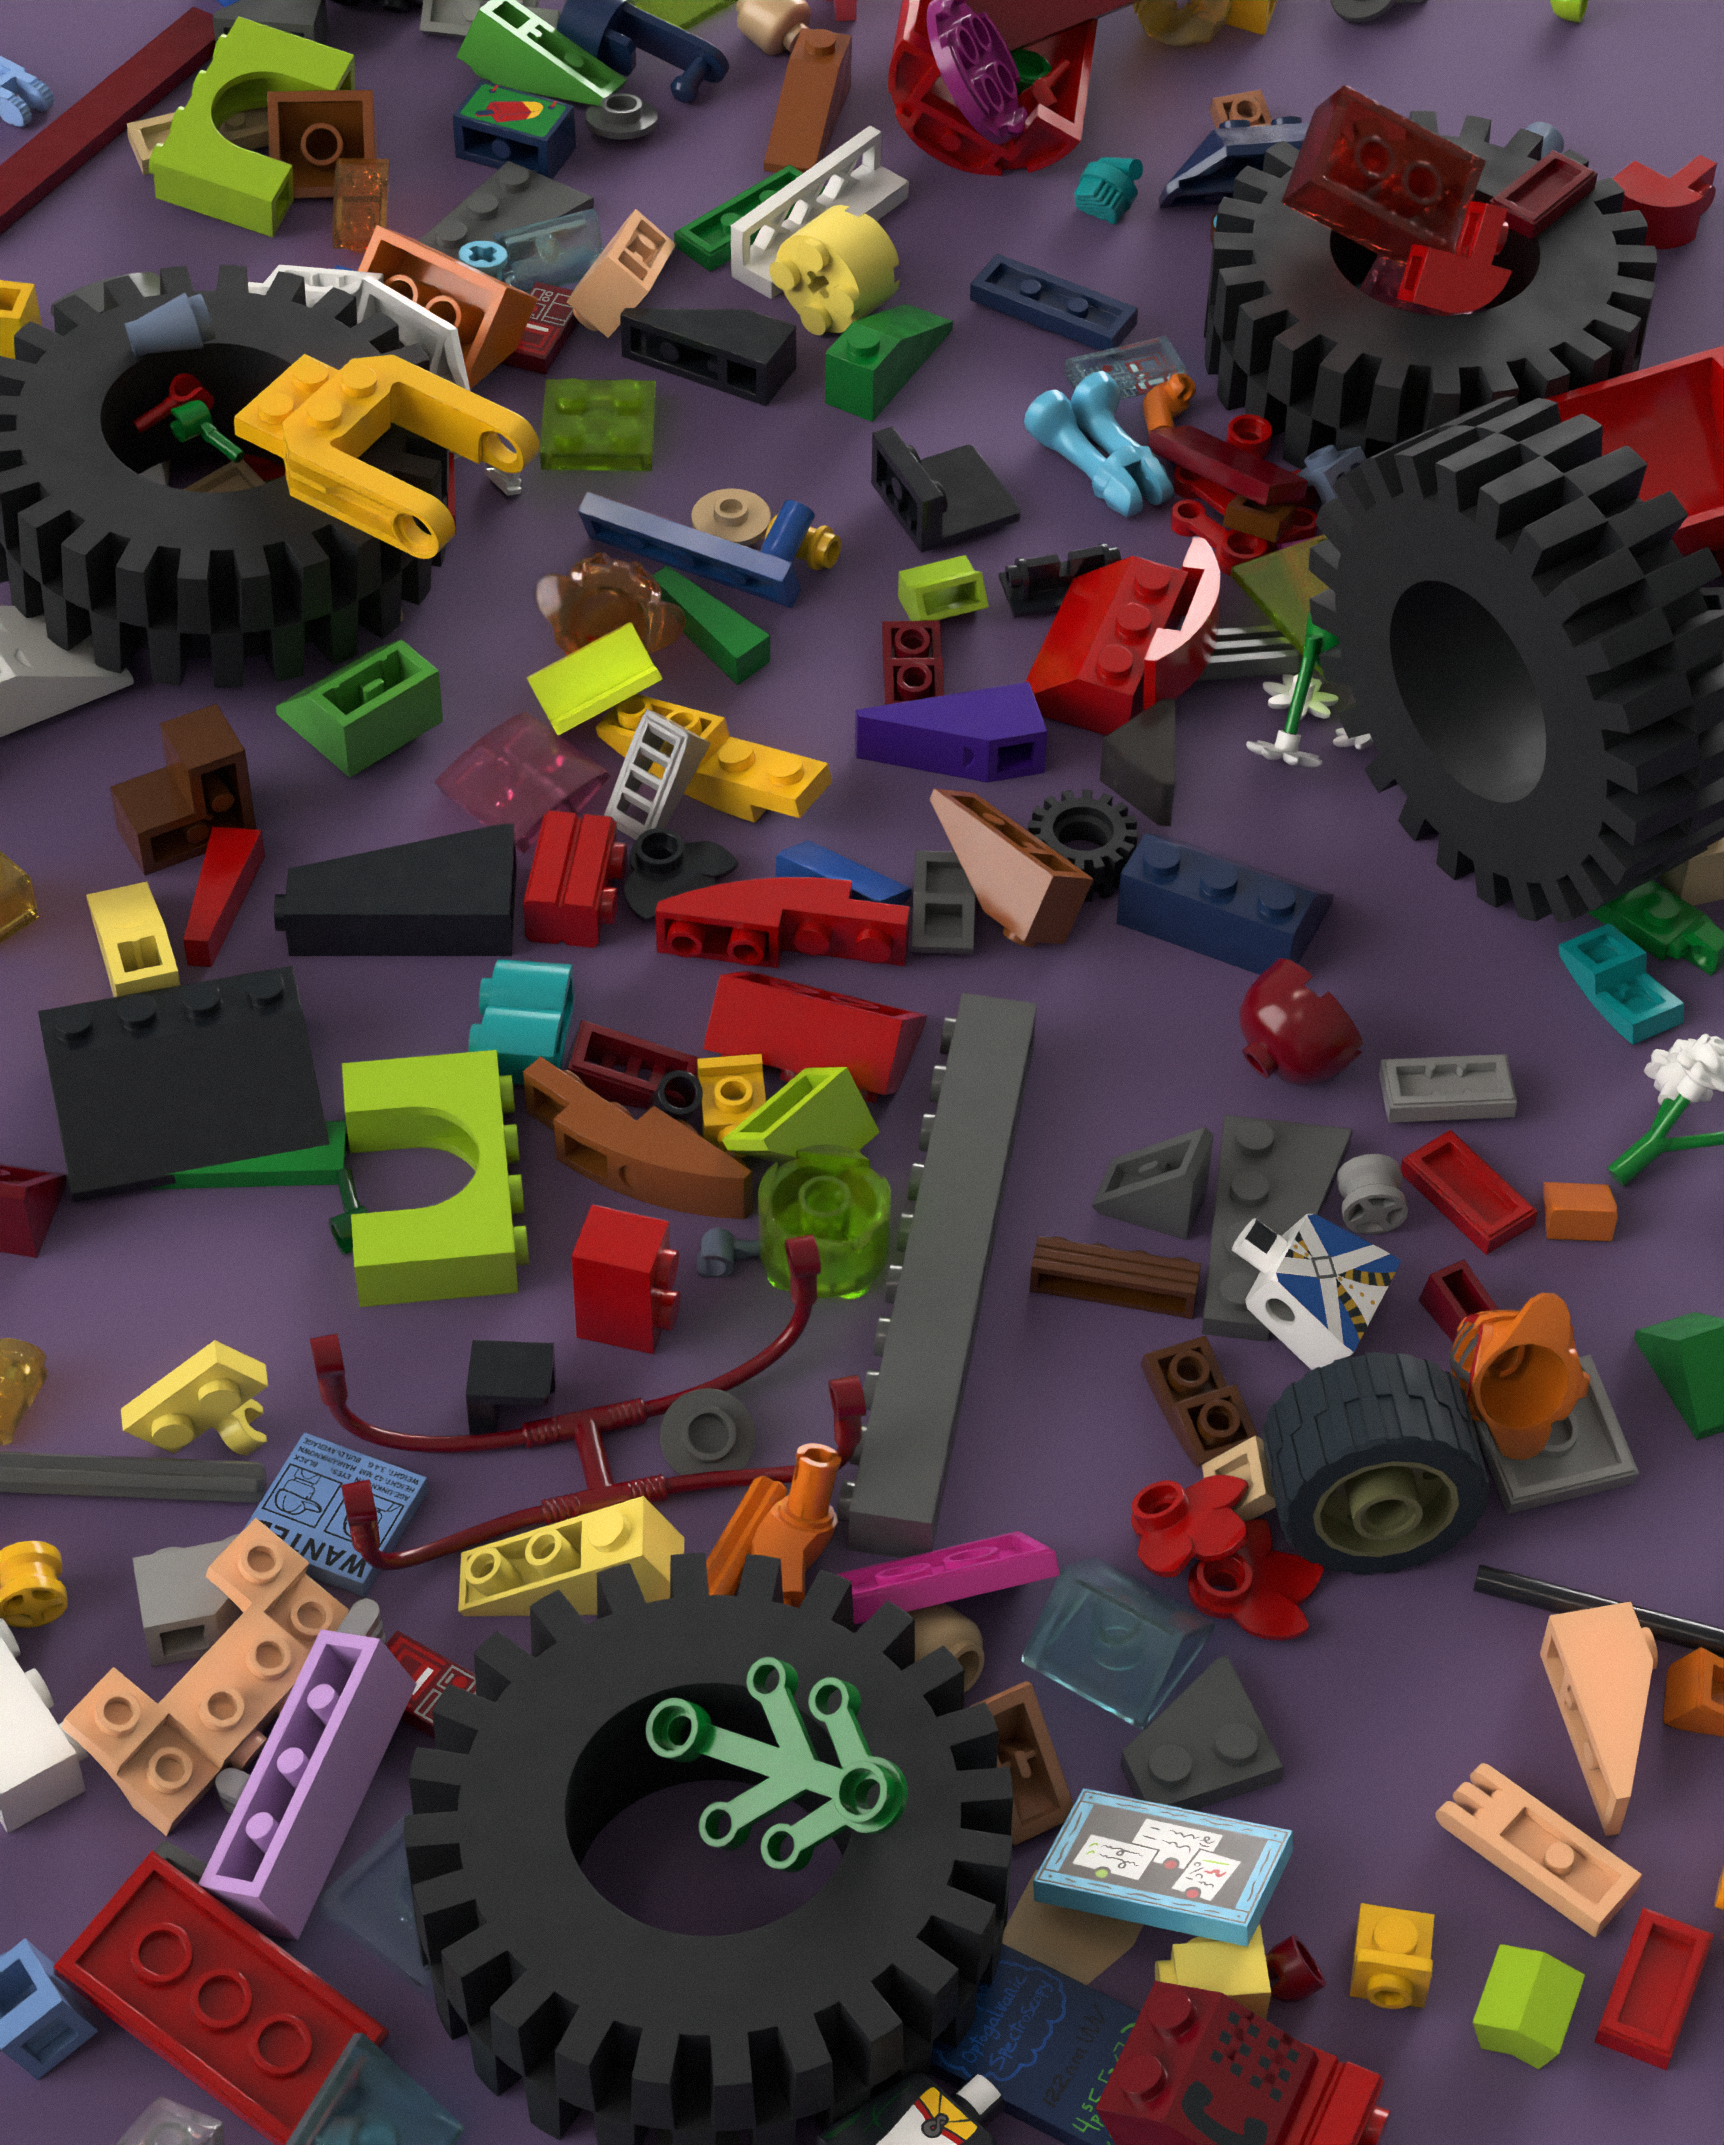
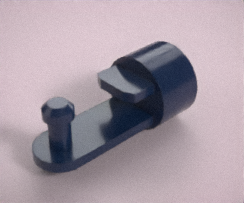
[556,0,729,103]

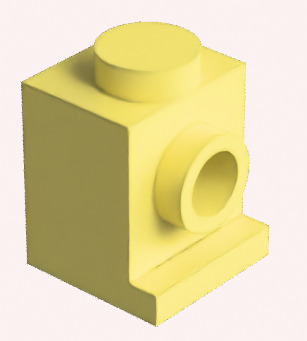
[1155,1925,1271,2020]

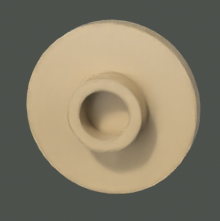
[691,488,771,546]

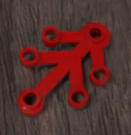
[1171,414,1318,580]

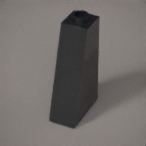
[274,824,517,956]

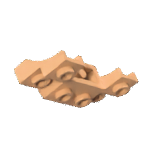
[61,1518,349,1836]

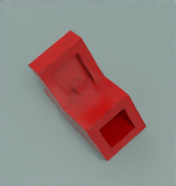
[1612,155,1717,249]
[1397,201,1512,313]

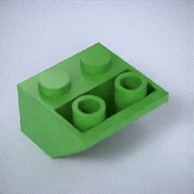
[276,639,443,778]

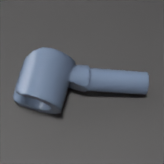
[697,1227,787,1278]

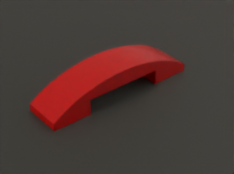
[1143,537,1220,711]

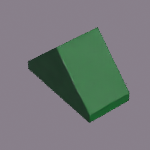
[1634,1312,1724,1440]

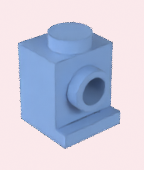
[0,1938,98,2080]

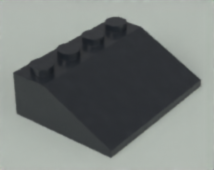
[38,965,329,1202]

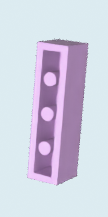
[198,1629,417,1941]

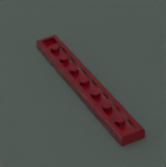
[0,6,216,234]

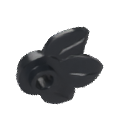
[624,828,738,922]

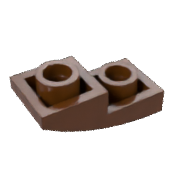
[1140,1335,1259,1468]

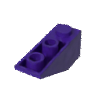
[855,682,1047,783]

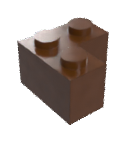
[110,703,257,876]

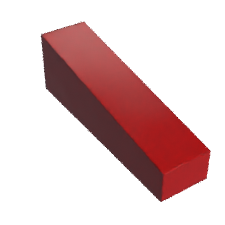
[183,826,265,967]

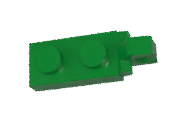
[1587,880,1724,976]

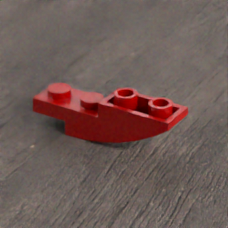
[655,877,910,968]

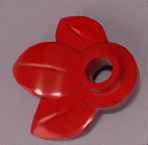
[1131,1475,1249,1578]
[1187,1519,1324,1641]

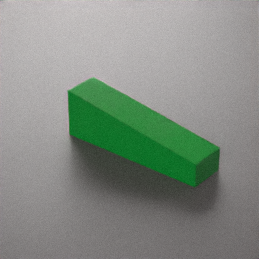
[651,565,770,685]

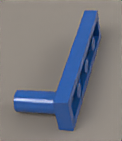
[578,492,815,609]

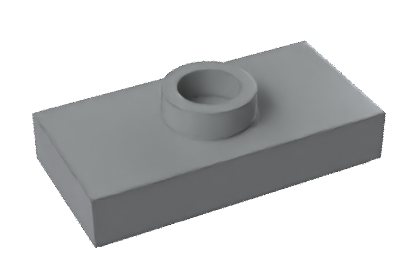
[1379,1054,1517,1123]

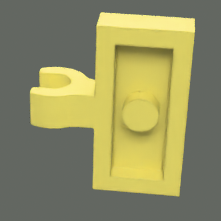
[121,1340,268,1456]

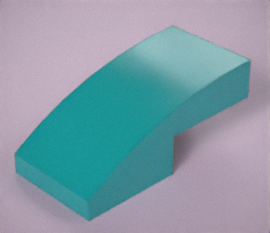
[1559,923,1684,1045]

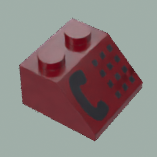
[1095,1981,1319,2145]

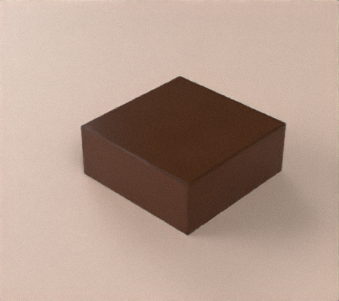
[1222,494,1298,543]

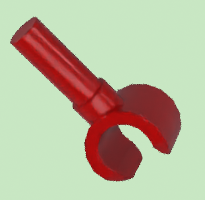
[1019,59,1071,115]
[132,373,214,434]

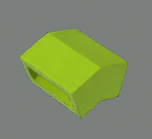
[898,555,989,621]
[1472,1944,1585,2070]

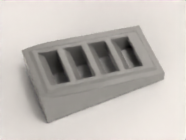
[604,709,711,840]

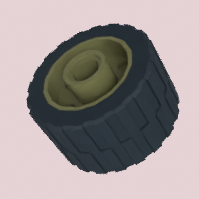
[1262,1352,1490,1575]

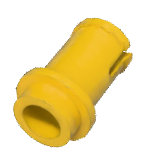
[765,515,841,571]

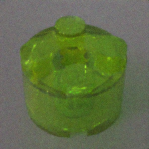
[758,1145,891,1299]

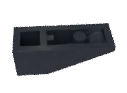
[620,308,796,406]

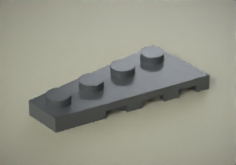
[418,161,595,263]
[1202,1115,1353,1342]

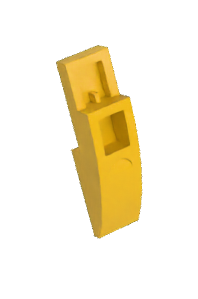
[595,694,832,823]

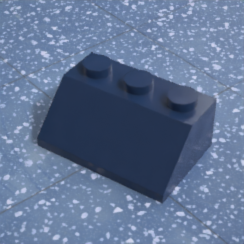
[1116,833,1334,975]

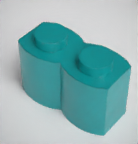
[468,959,575,1085]

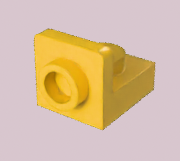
[1349,1903,1435,2009]

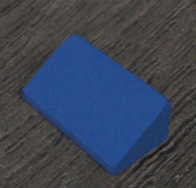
[776,840,911,906]

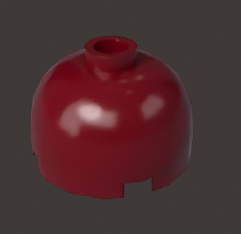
[1239,958,1363,1086]

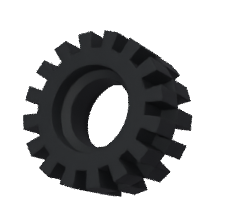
[1028,789,1138,902]

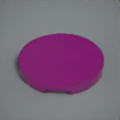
[927,0,1027,145]

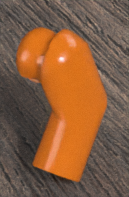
[1142,373,1196,437]

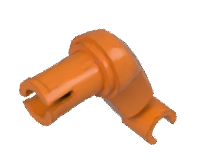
[751,1443,841,1608]

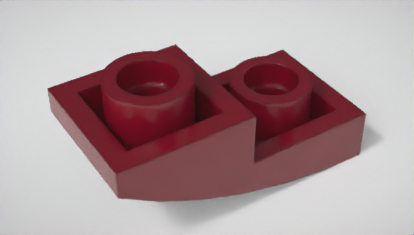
[882,621,944,705]

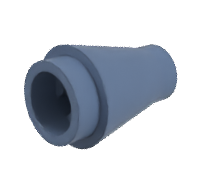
[124,292,216,357]

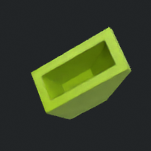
[722,1067,880,1172]

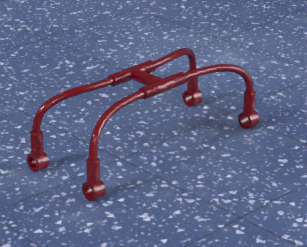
[309,1234,866,1570]

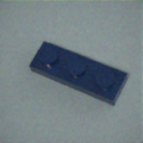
[970,253,1138,355]

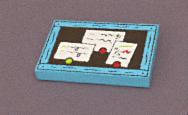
[1033,1788,1293,1947]

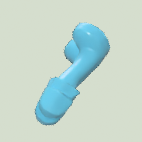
[1024,371,1174,517]

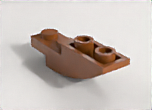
[523,1056,753,1219]

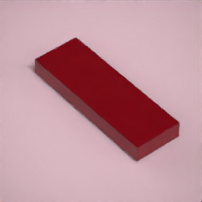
[1148,425,1308,506]

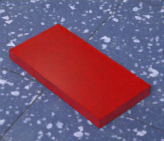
[53,1850,389,2145]

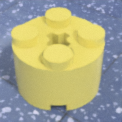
[769,205,900,336]

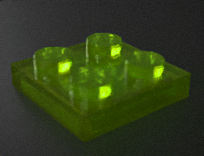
[540,378,656,471]

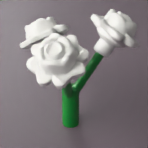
[1607,1034,1724,1187]

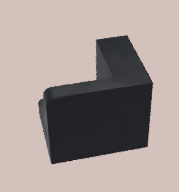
[466,1340,556,1435]

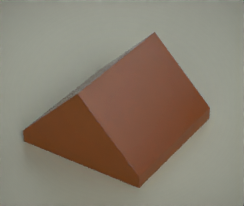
[267,90,379,199]

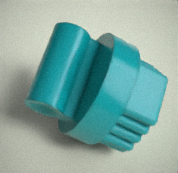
[1074,157,1143,224]

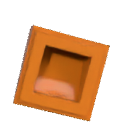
[1542,1182,1618,1241]
[1663,1647,1724,1737]

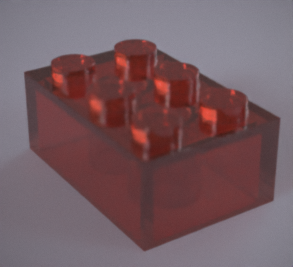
[1281,85,1486,268]

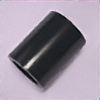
[649,1070,703,1122]

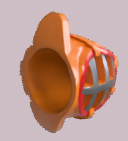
[1449,1292,1590,1460]

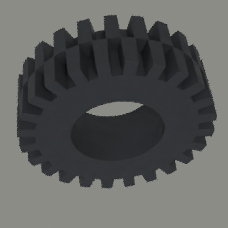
[1204,111,1657,470]
[0,265,449,688]
[1309,396,1724,922]
[404,1553,1013,2145]

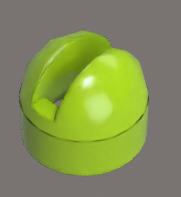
[1550,0,1589,23]

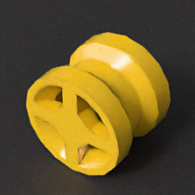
[0,1541,68,1628]

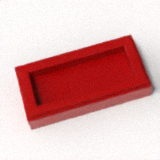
[1401,1129,1538,1255]
[1594,1907,1714,2071]

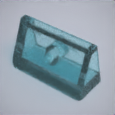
[493,208,604,294]

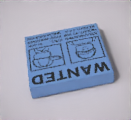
[243,1432,428,1597]

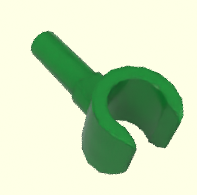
[170,400,245,463]

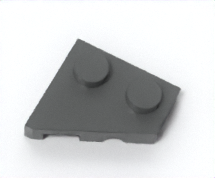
[1120,1655,1283,1810]

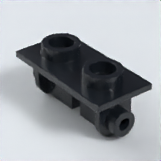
[998,543,1121,618]

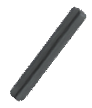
[0,1451,266,1503]

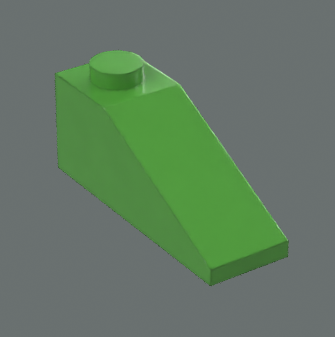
[456,0,627,107]

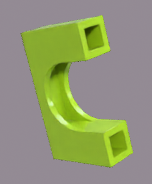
[149,16,355,238]
[342,1050,529,1307]

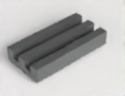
[1195,624,1299,682]

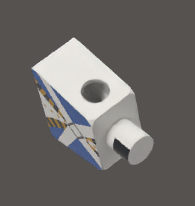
[1232,1214,1402,1370]

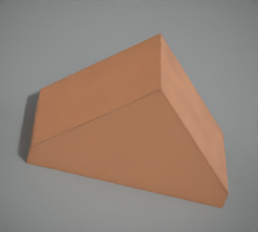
[970,1681,1074,1846]

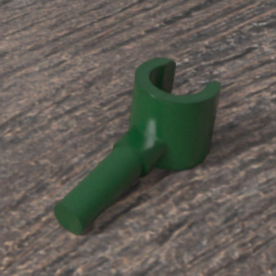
[329,1168,369,1255]

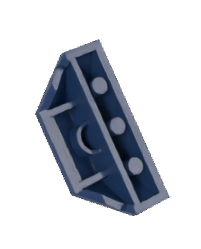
[1159,116,1319,208]

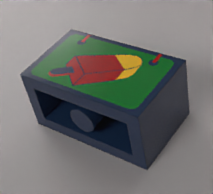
[453,80,576,179]

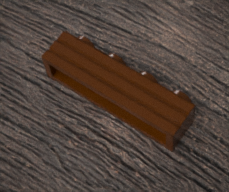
[1029,1236,1202,1319]

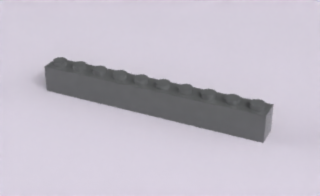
[837,993,1037,1558]

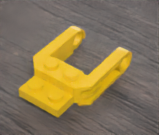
[234,354,540,559]

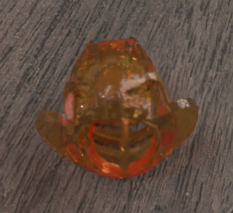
[535,552,686,655]

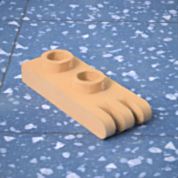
[1435,1763,1642,1938]

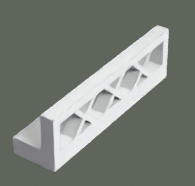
[731,125,909,299]

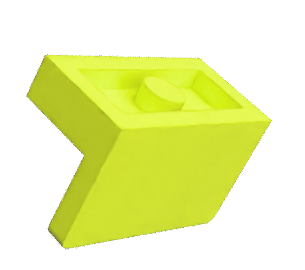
[527,622,663,736]

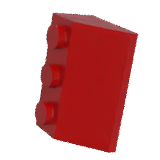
[1025,556,1188,742]
[703,970,927,1103]

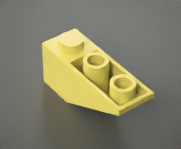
[86,881,180,997]
[458,1496,684,1616]

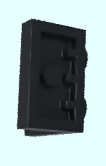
[871,426,1021,553]

